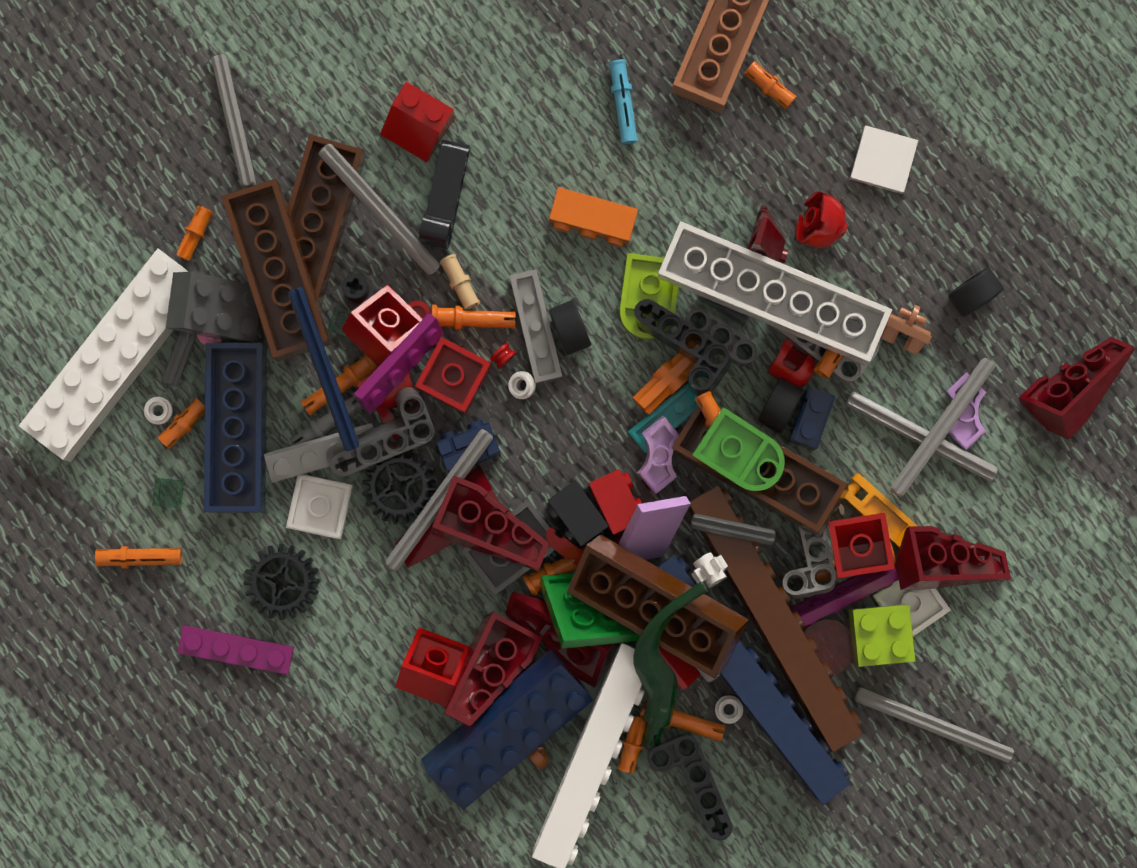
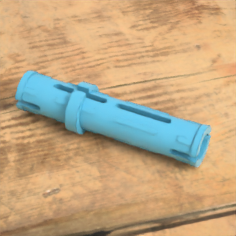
[609,59,638,145]

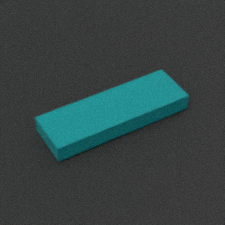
[628,382,698,453]

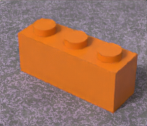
[549,187,638,247]

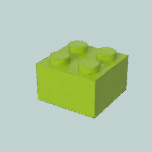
[848,604,915,667]

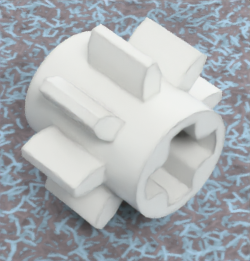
[691,552,728,588]

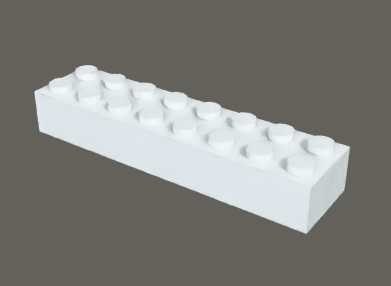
[658,221,892,366]
[19,248,188,462]
[532,643,645,868]

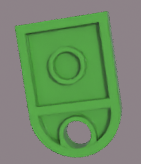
[692,407,785,491]

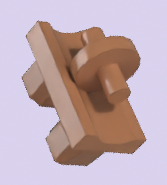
[880,305,932,355]

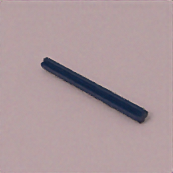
[288,287,359,451]

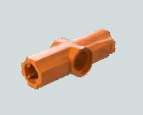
[632,340,700,415]

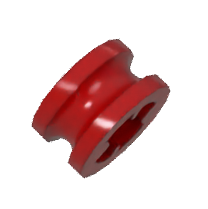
[489,343,517,369]

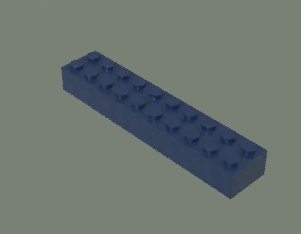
[657,556,850,805]

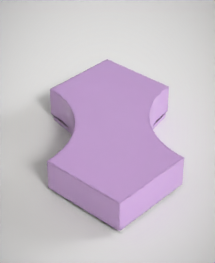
[946,372,986,451]
[637,416,679,495]

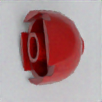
[795,191,847,249]

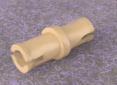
[440,254,480,310]

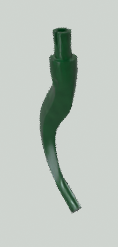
[633,582,708,746]

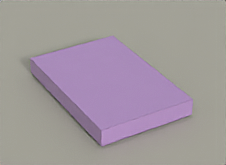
[618,496,691,560]

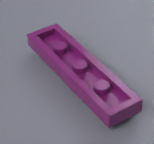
[354,313,444,414]
[789,568,898,626]
[177,625,294,675]

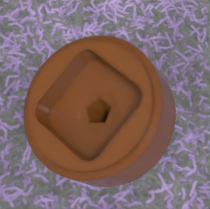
[528,746,550,770]

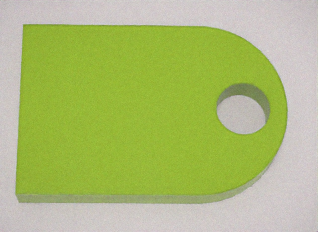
[620,253,679,340]

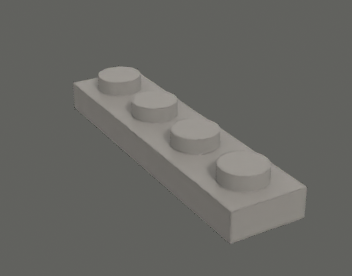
[510,269,562,384]
[264,423,374,483]

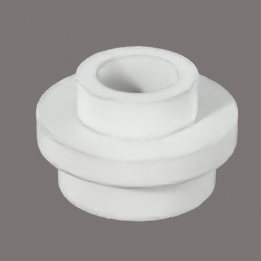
[508,371,536,399]
[144,397,173,425]
[715,695,743,724]

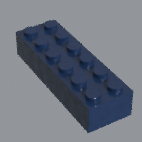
[204,343,267,513]
[421,649,594,810]

